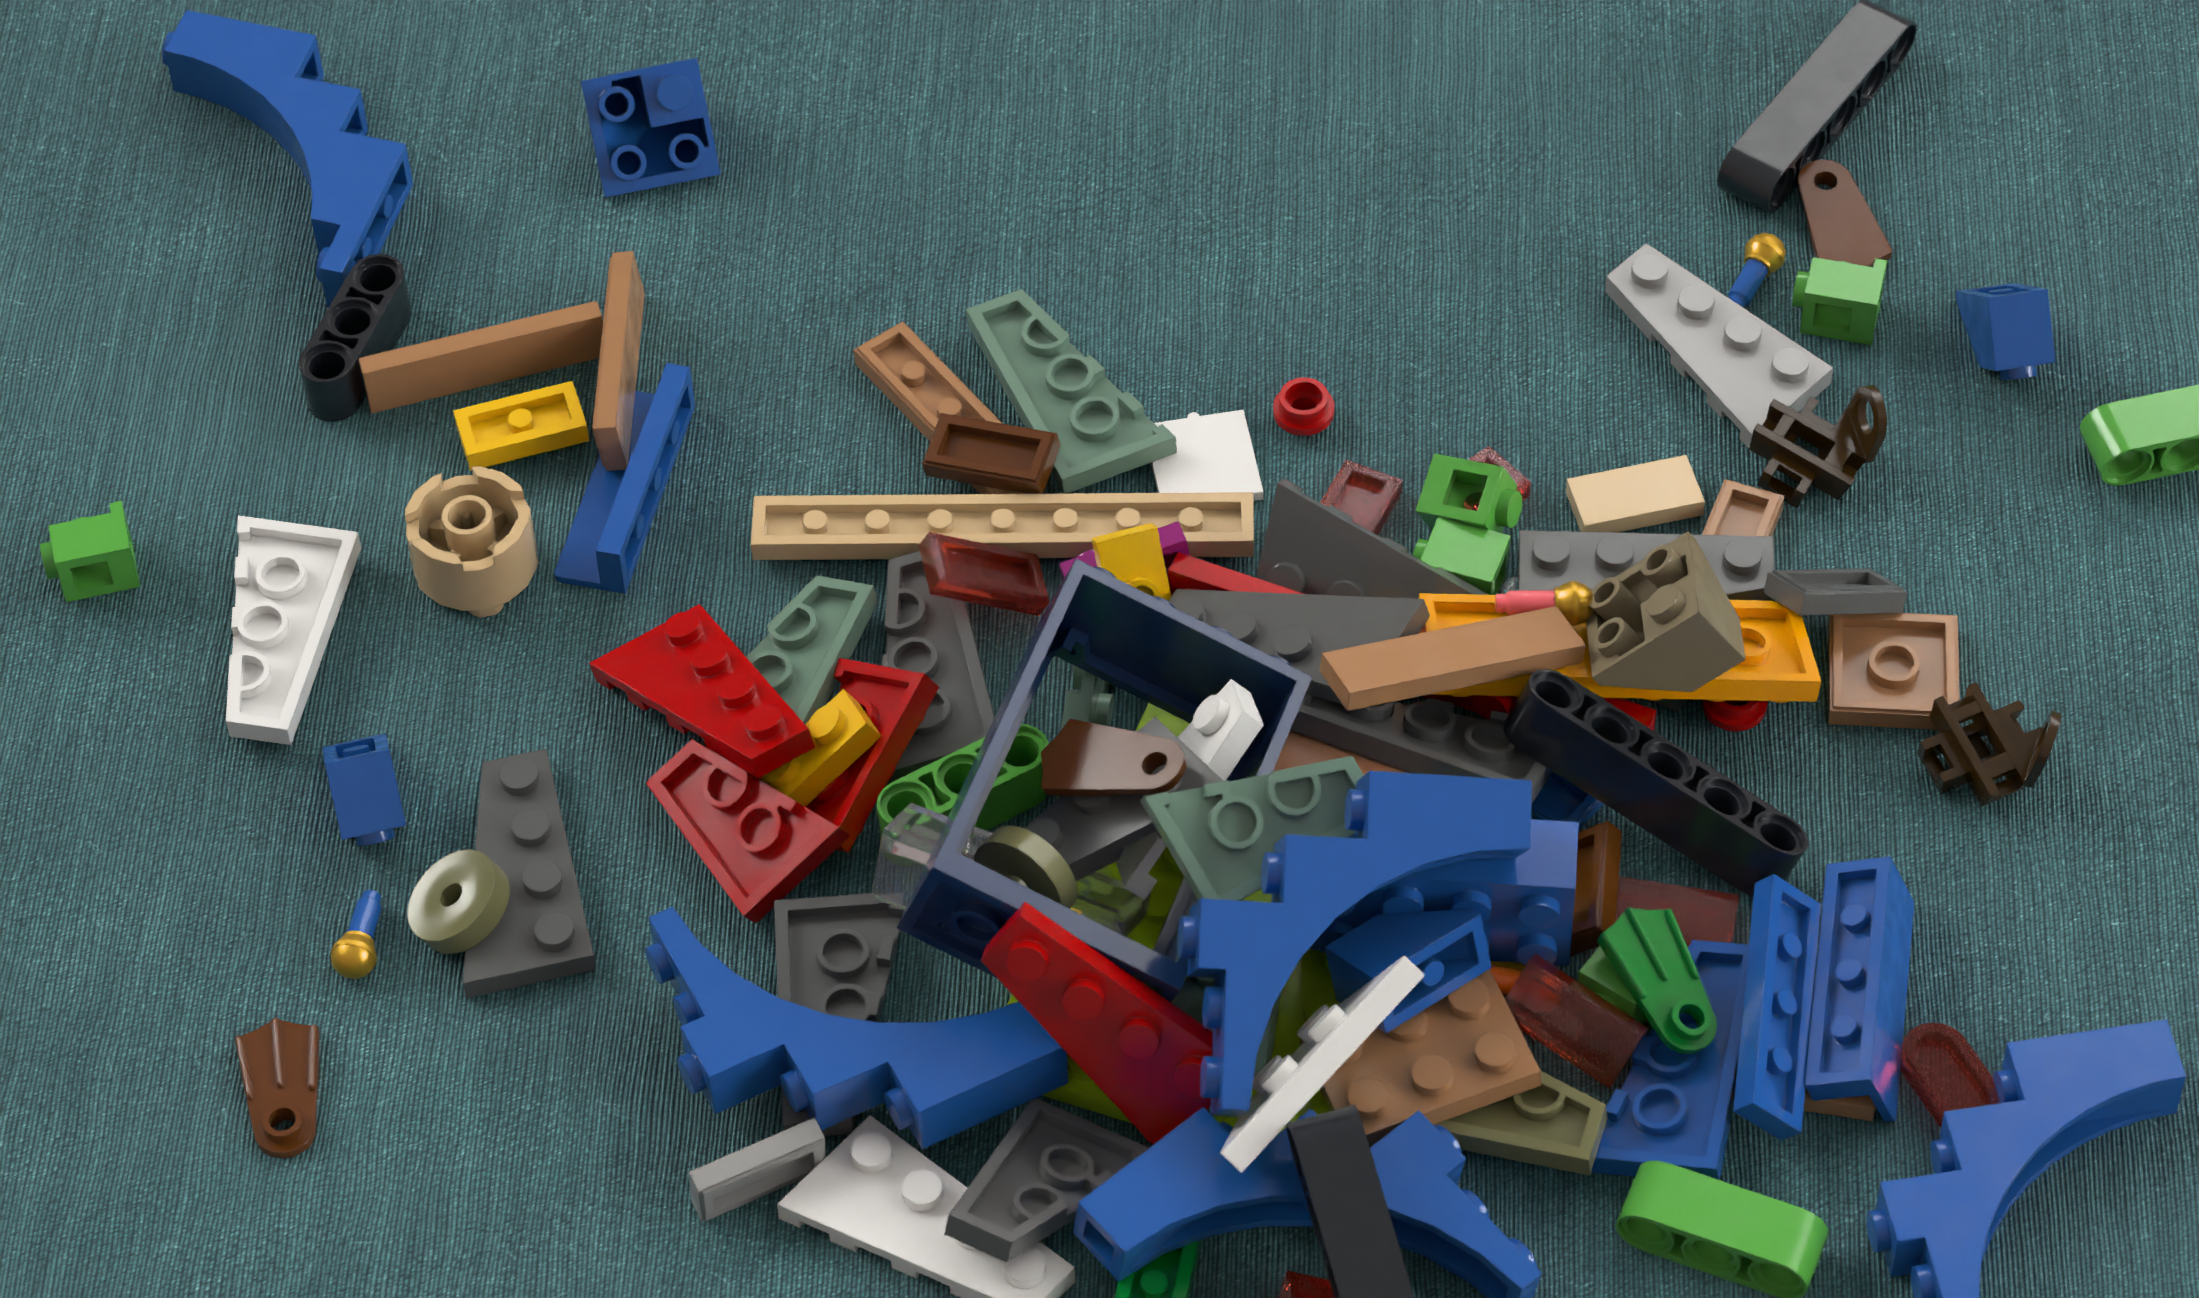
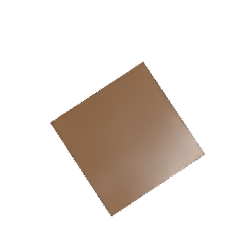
[1827,613,1960,730]

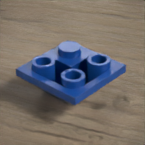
[580,58,721,198]

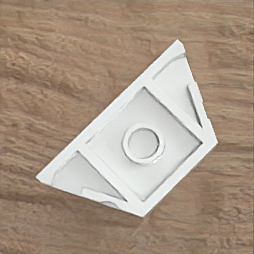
[1220,956,1425,1173]

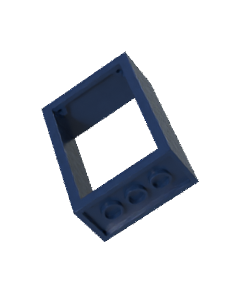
[897,558,1312,1003]

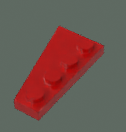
[589,604,815,778]

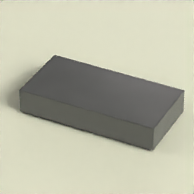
[1763,568,1907,615]

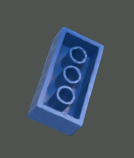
[1308,819,1579,967]

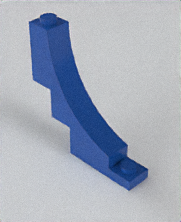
[162,10,413,308]

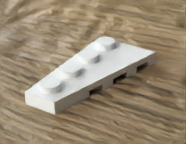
[226,516,361,745]

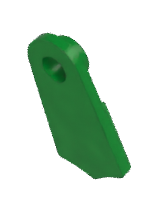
[1597,907,1717,1054]

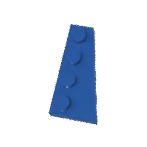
[1591,940,1749,1180]

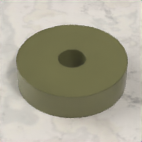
[973,826,1078,909]
[407,849,510,954]

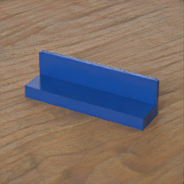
[554,363,695,594]
[1805,856,1914,1122]

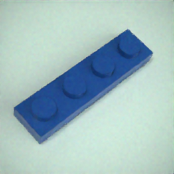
[1733,874,1821,1141]

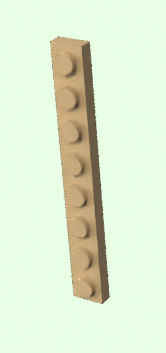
[751,492,1254,560]

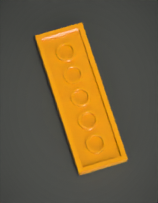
[1418,593,1821,703]

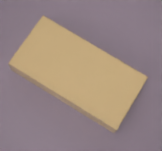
[1566,455,1705,533]

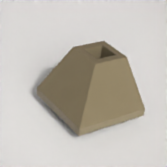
[1586,531,1746,692]

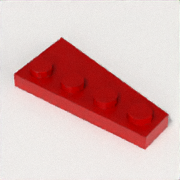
[981,901,1213,1145]

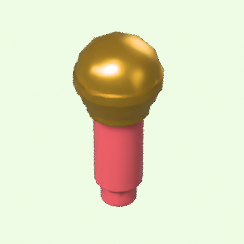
[1495,581,1594,626]

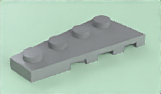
[1605,243,1833,452]

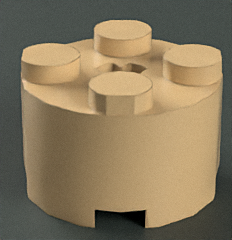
[405,466,538,618]

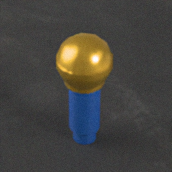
[1728,233,1786,308]
[330,890,382,979]

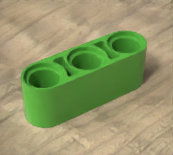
[2080,385,2199,486]
[877,724,1049,864]
[1615,1161,1829,1298]

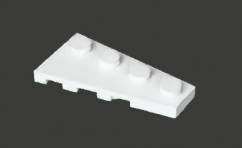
[777,1115,1075,1298]

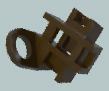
[1749,385,1887,508]
[1917,682,2062,806]

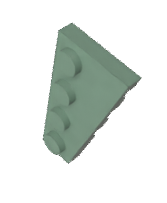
[966,289,1177,494]

